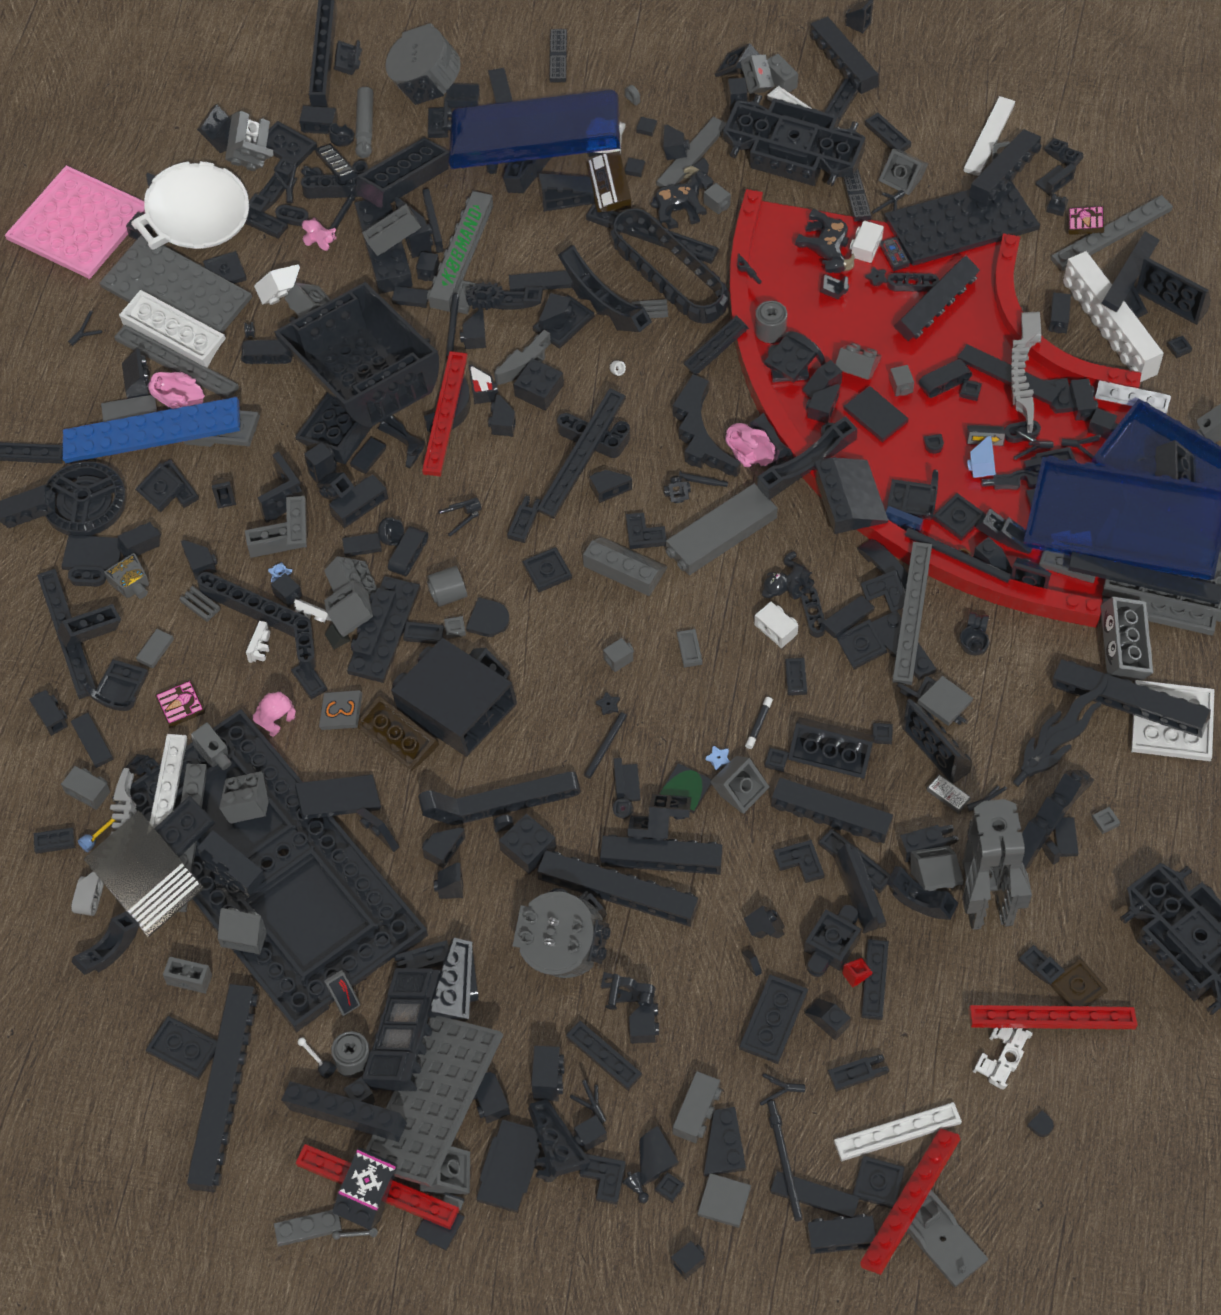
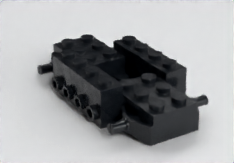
[723,94,866,186]
[1120,863,1221,1015]

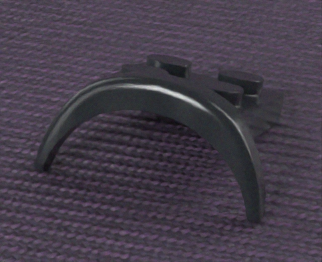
[764,331,826,382]
[886,469,939,520]
[82,659,149,711]

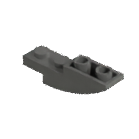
[494,330,551,385]

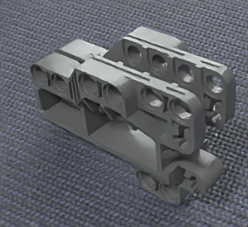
[962,799,1032,930]

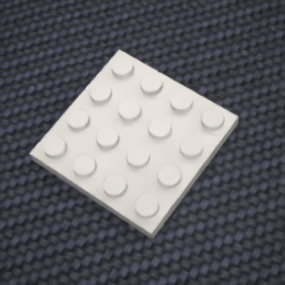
[1131,680,1214,761]

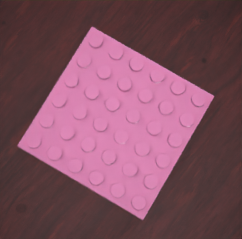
[5,165,145,279]

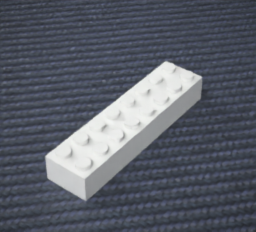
[1063,251,1163,382]

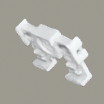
[973,1028,1032,1090]

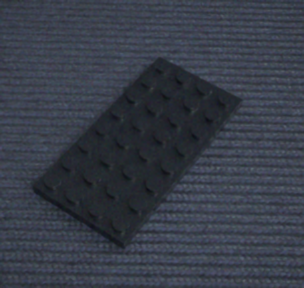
[884,181,1040,266]

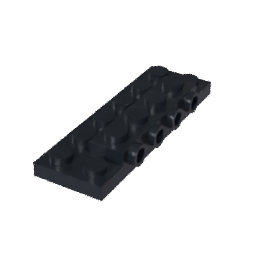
[347,576,421,683]

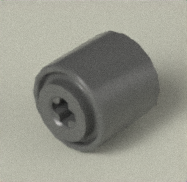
[755,301,787,343]
[427,565,468,607]
[331,1031,370,1078]

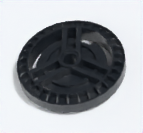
[45,462,127,536]

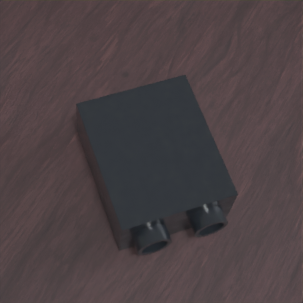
[391,638,517,757]

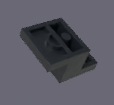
[197,104,251,153]
[628,794,692,841]

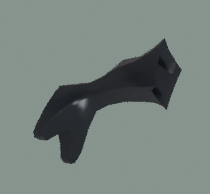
[750,413,794,466]
[376,416,425,468]

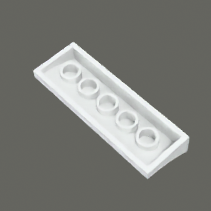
[119,290,225,368]

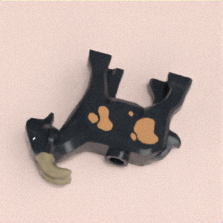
[650,166,713,230]
[795,208,855,273]

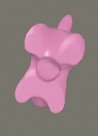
[302,217,337,251]

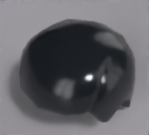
[328,123,355,147]
[377,517,404,546]
[959,626,990,656]

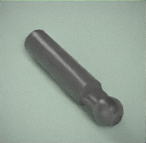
[355,87,374,158]

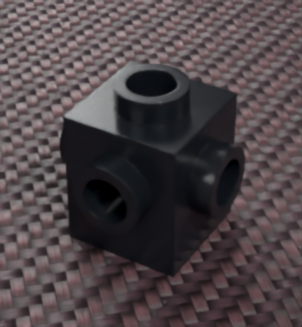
[663,475,691,503]

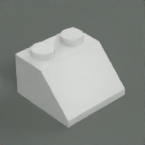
[254,264,300,305]

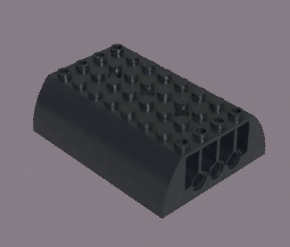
[274,282,439,428]

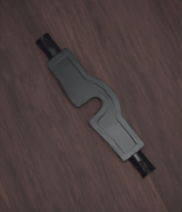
[981,470,1066,490]

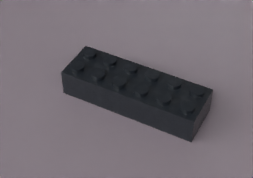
[356,137,450,209]
[354,200,413,294]

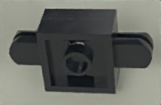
[804,905,861,977]

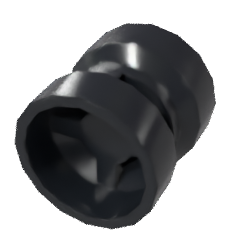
[967,612,989,633]

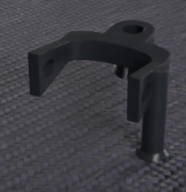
[601,972,656,1010]

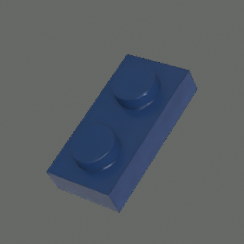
[886,506,923,532]

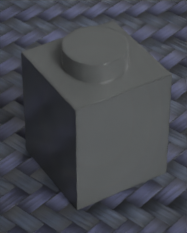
[704,183,731,215]
[889,365,914,396]
[603,638,634,672]

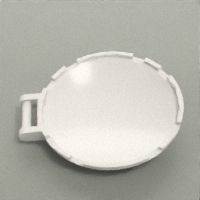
[132,161,249,250]

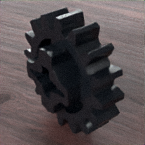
[466,282,504,310]

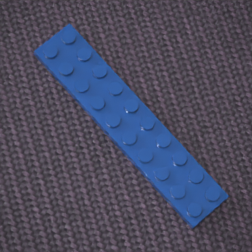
[63,397,240,463]

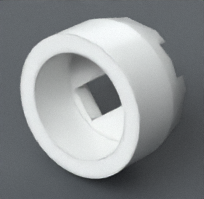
[610,360,626,376]

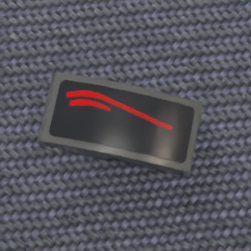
[324,970,361,1016]

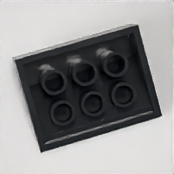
[1136,257,1211,325]
[295,393,373,464]
[814,457,889,534]
[902,699,972,784]

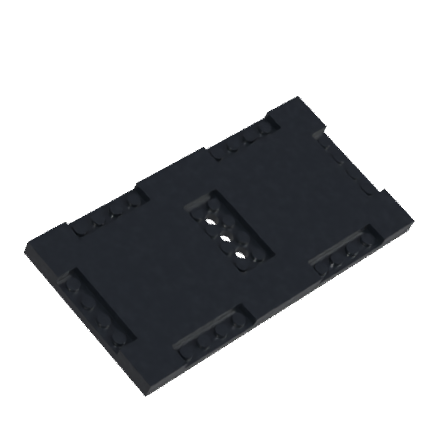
[112,709,428,1033]

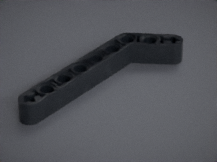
[197,572,316,672]
[418,772,581,825]

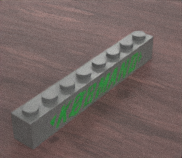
[427,191,493,312]

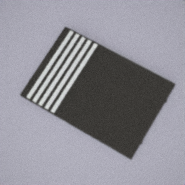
[84,811,204,937]

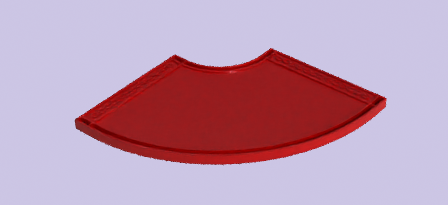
[730,189,1142,628]

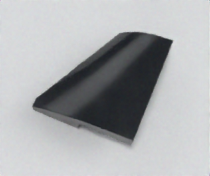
[639,1126,679,1186]

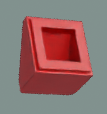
[842,958,872,987]

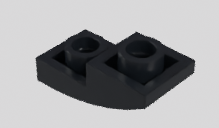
[1044,138,1084,167]

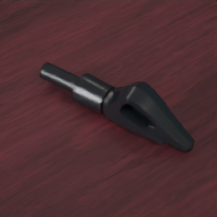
[737,253,762,284]

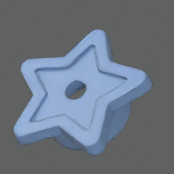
[268,562,292,583]
[706,746,730,770]

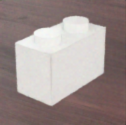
[850,221,884,263]
[754,602,798,648]

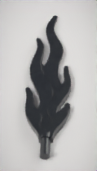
[1012,675,1108,787]

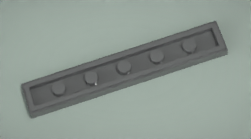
[657,116,726,188]

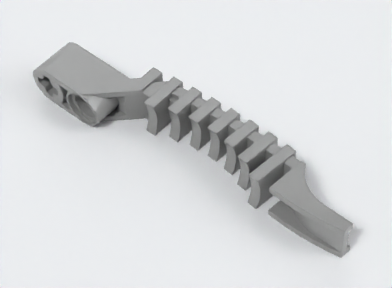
[1011,312,1041,433]
[72,768,137,916]

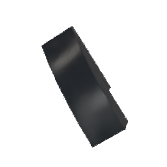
[975,509,1037,554]

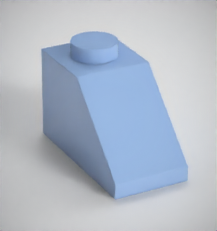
[968,436,996,478]

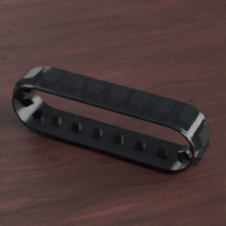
[610,208,728,324]

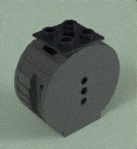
[386,23,460,105]
[513,892,611,978]

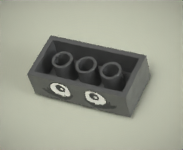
[1101,597,1153,681]

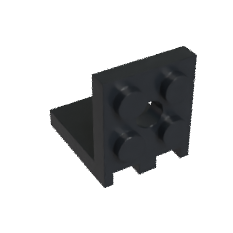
[257,451,303,523]

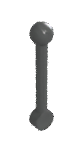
[332,1228,378,1240]

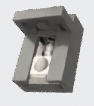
[225,111,273,171]

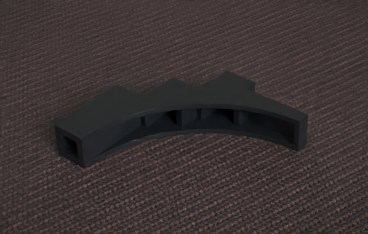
[558,245,652,332]
[673,374,741,477]
[1022,769,1094,869]

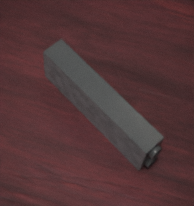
[666,483,778,575]

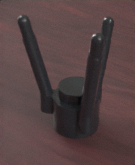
[439,497,482,537]

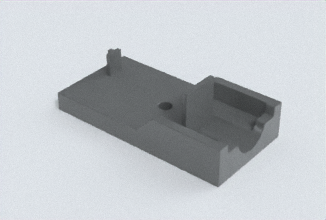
[184,411,260,447]
[906,1190,988,1288]

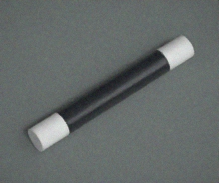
[745,697,773,749]

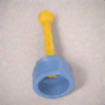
[78,817,117,852]

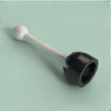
[298,1038,336,1079]

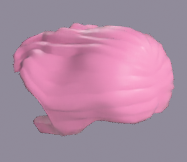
[148,372,204,409]
[725,423,776,467]
[253,692,296,737]

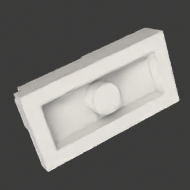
[294,599,332,623]
[246,621,270,663]

